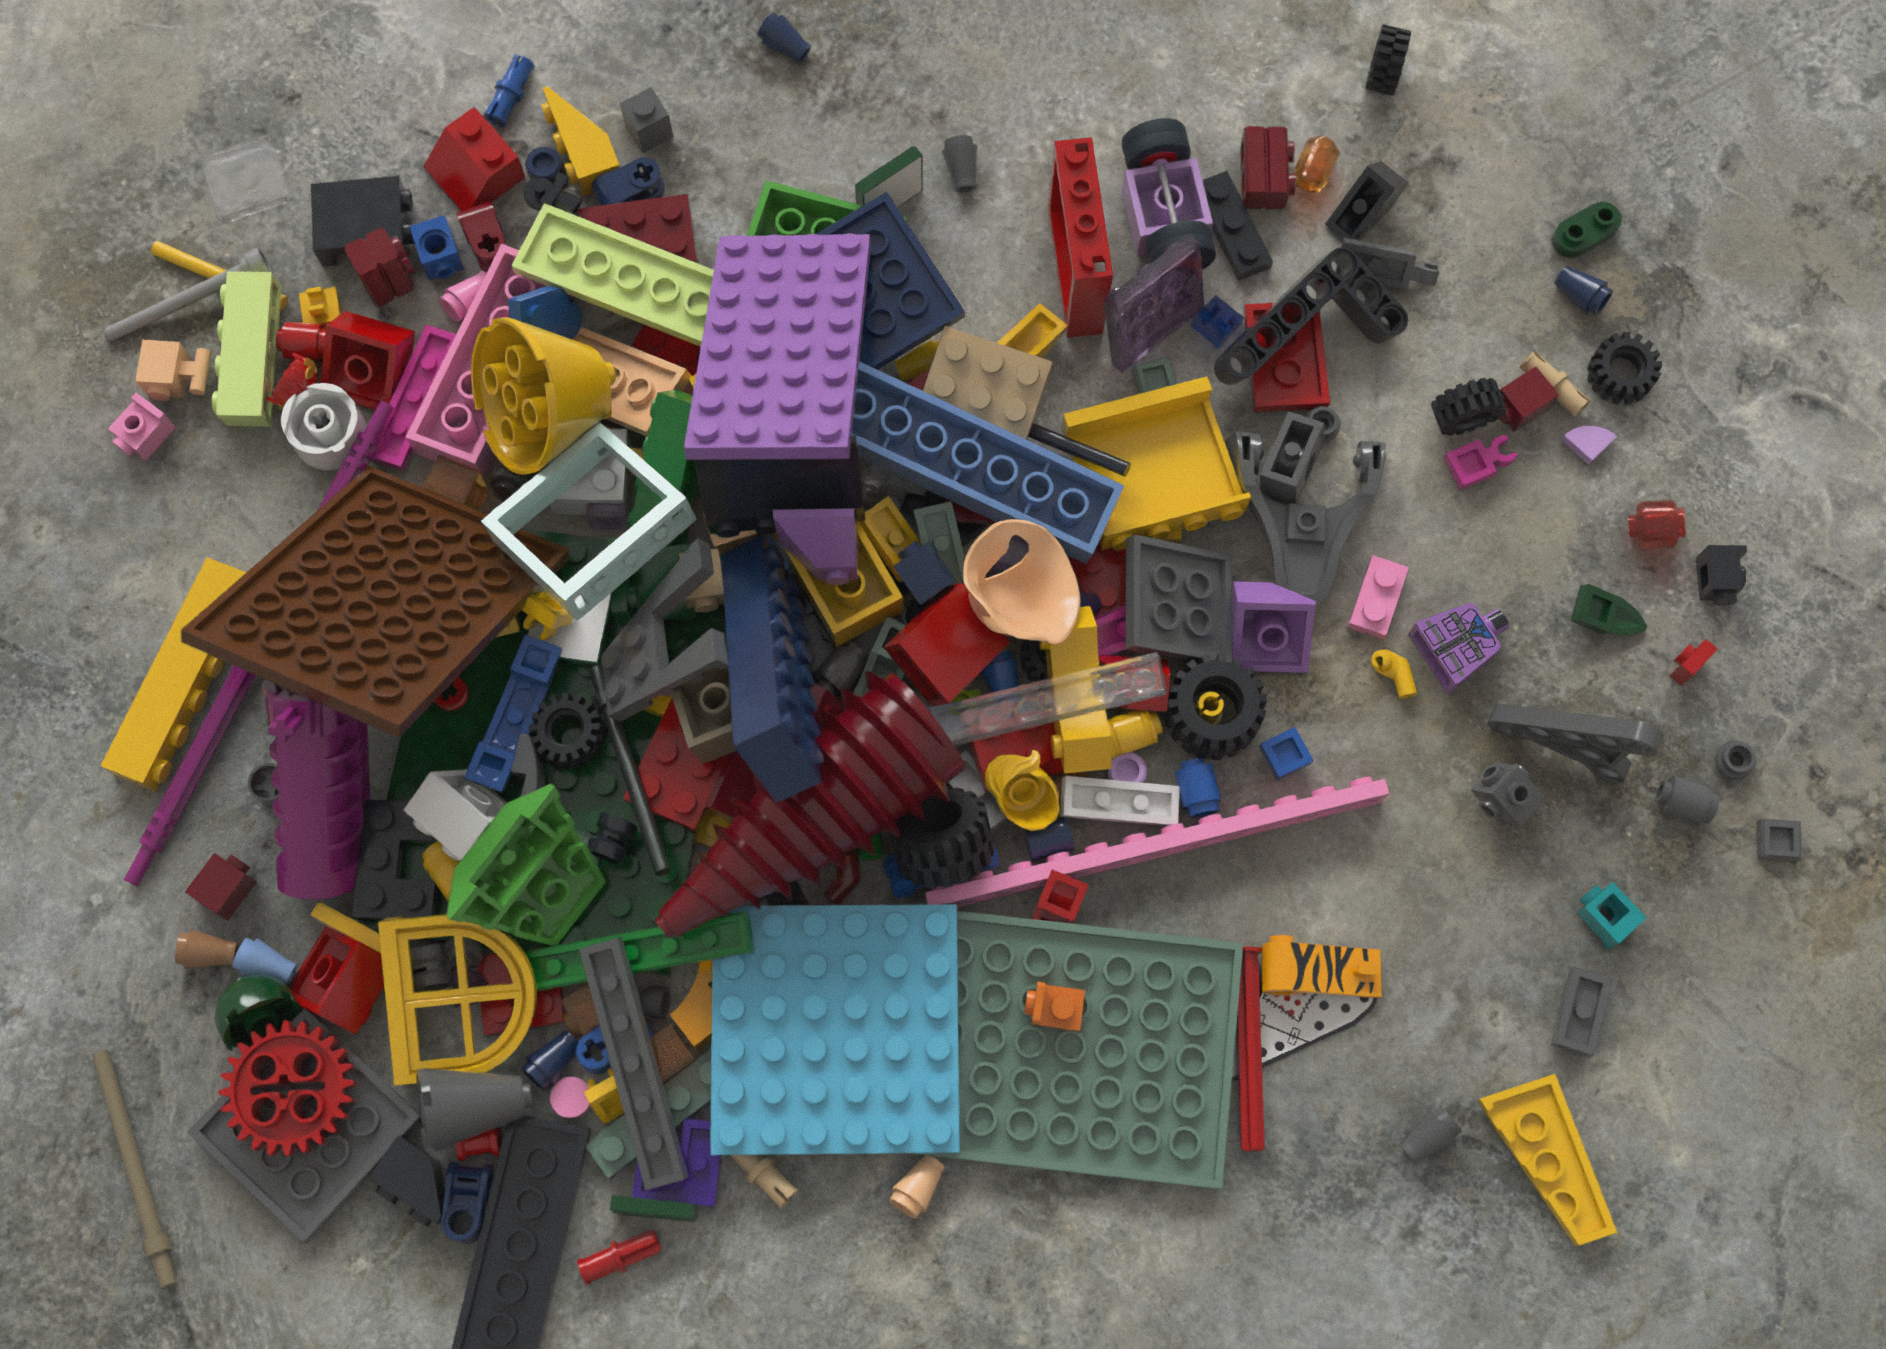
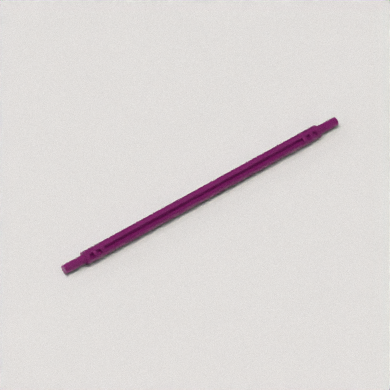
[123,401,394,887]

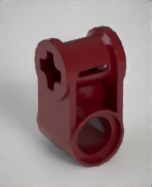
[456,201,507,273]

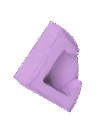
[1561,426,1617,465]

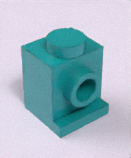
[1576,882,1647,950]

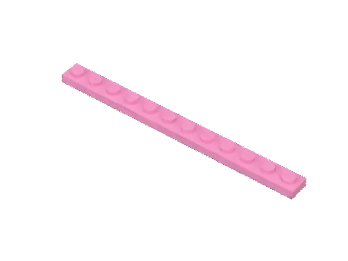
[925,777,1389,908]

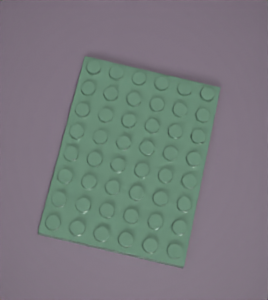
[911,911,1243,1189]

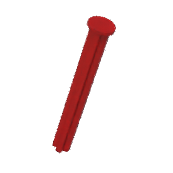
[1237,947,1265,1152]

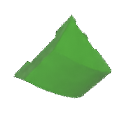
[447,784,606,946]

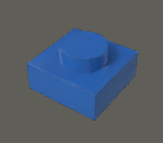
[1259,727,1314,781]

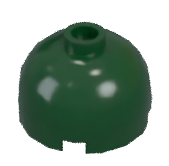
[214,974,302,1051]

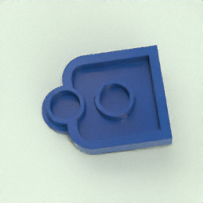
[508,286,582,339]

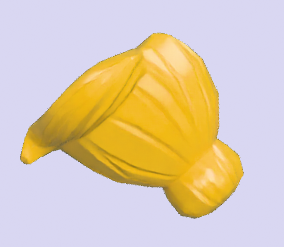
[985,750,1060,831]

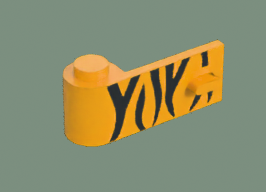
[1261,935,1382,998]

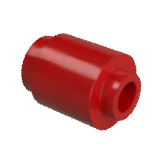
[275,322,326,362]

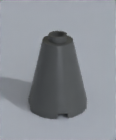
[416,1068,532,1153]

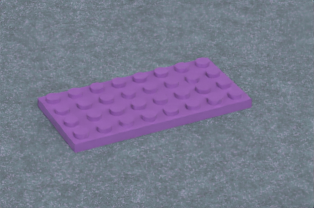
[684,233,871,460]

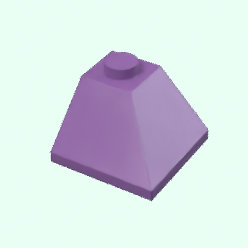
[773,509,858,585]
[1232,581,1316,673]

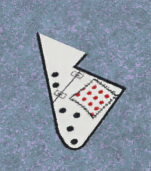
[1232,980,1377,1082]

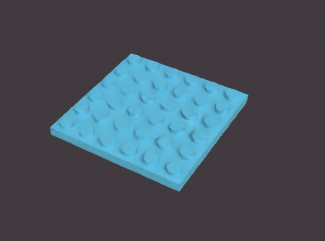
[711,904,959,1155]

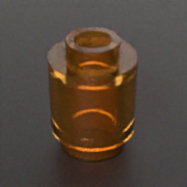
[1294,136,1340,193]

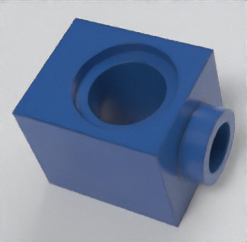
[410,215,464,280]

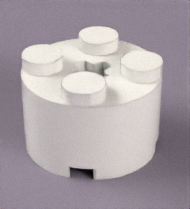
[281,383,367,470]

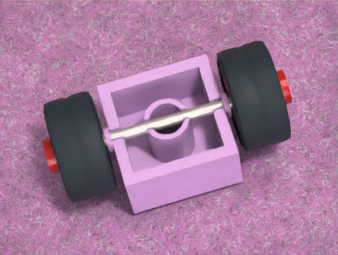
[1121,118,1216,278]

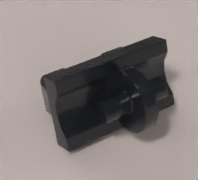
[524,172,582,216]

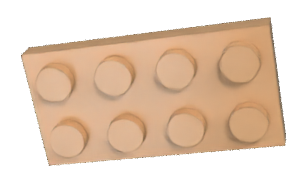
[572,327,692,436]

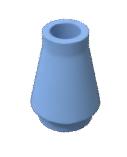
[232,938,298,985]

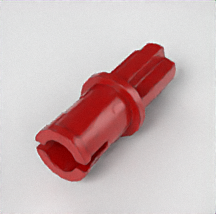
[577,1230,661,1285]

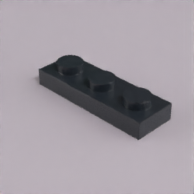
[1202,171,1273,281]

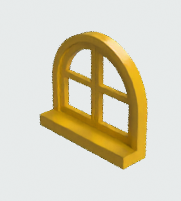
[378,914,537,1086]

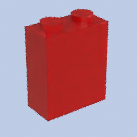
[883,583,1010,707]

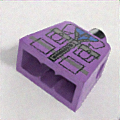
[1408,603,1509,695]

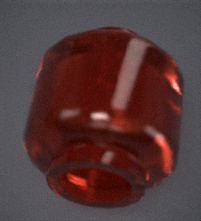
[1628,499,1686,550]

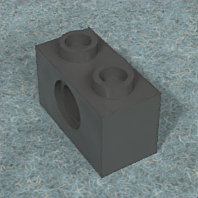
[1260,411,1324,504]

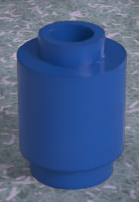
[1175,758,1221,818]

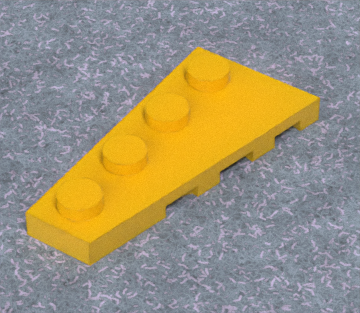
[1476,1074,1618,1246]

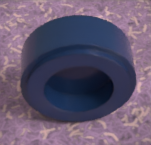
[525,147,563,184]

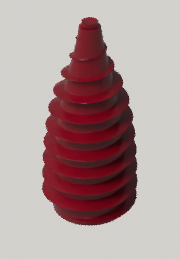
[654,671,966,939]

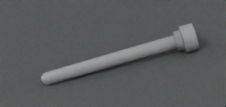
[103,247,273,341]

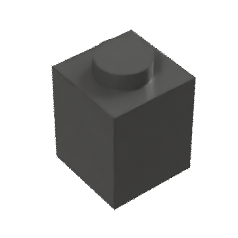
[619,87,674,153]

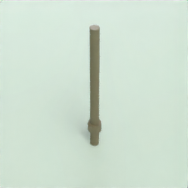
[92,1050,177,1289]

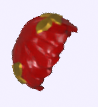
[266,353,317,410]

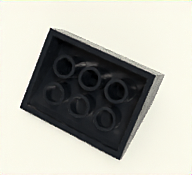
[694,435,866,537]

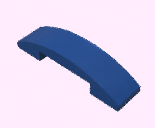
[464,634,562,793]

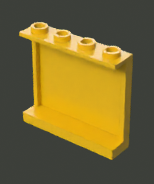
[1061,376,1251,551]

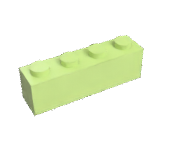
[212,271,282,427]

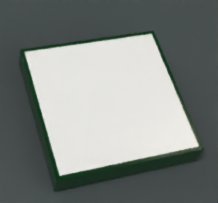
[855,146,923,208]
[526,588,612,667]

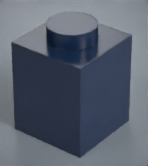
[893,541,956,605]

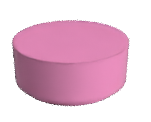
[550,1077,591,1119]

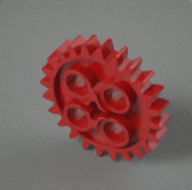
[218,1020,358,1157]

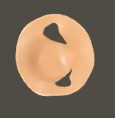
[963,519,1080,644]

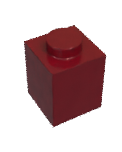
[1498,366,1559,432]
[185,853,257,921]

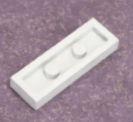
[1060,776,1180,826]

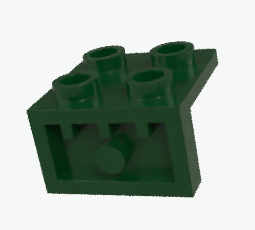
[607,537,698,627]

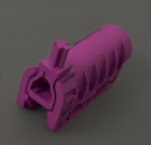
[262,680,371,899]

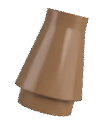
[175,929,238,969]

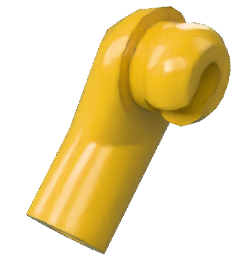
[1370,649,1418,699]

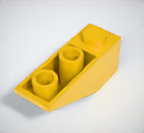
[540,86,620,196]

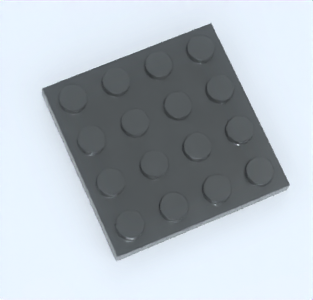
[188,1008,421,1243]

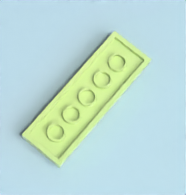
[511,203,714,347]

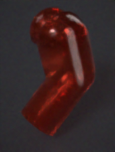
[823,849,861,905]

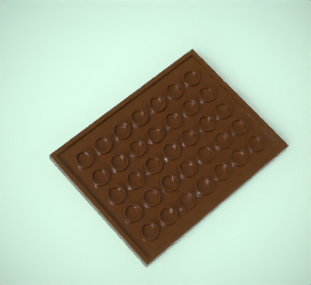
[181,466,569,738]

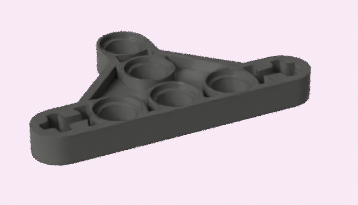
[1488,704,1664,783]

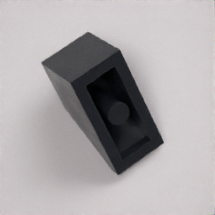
[1325,161,1409,241]

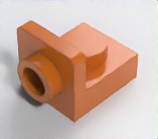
[1024,982,1085,1032]

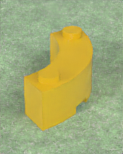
[1038,606,1112,774]

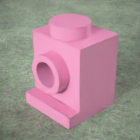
[108,393,176,461]

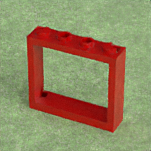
[1048,137,1113,338]

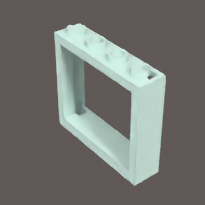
[481,423,697,621]

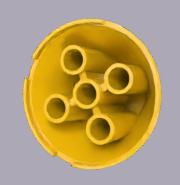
[471,317,616,474]

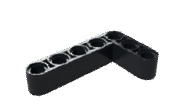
[1214,247,1408,385]

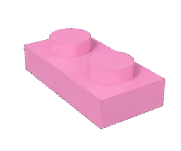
[1347,555,1409,640]

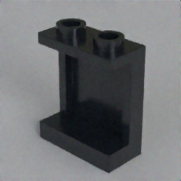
[311,176,415,267]

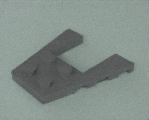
[601,538,728,722]

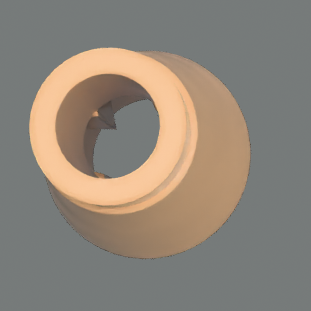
[889,1155,945,1219]

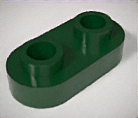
[1552,202,1622,258]

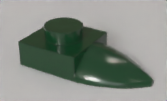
[1571,584,1647,636]

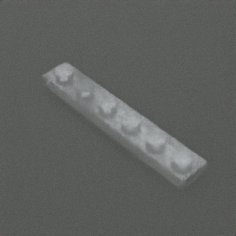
[928,652,1167,746]

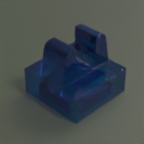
[1191,295,1244,349]

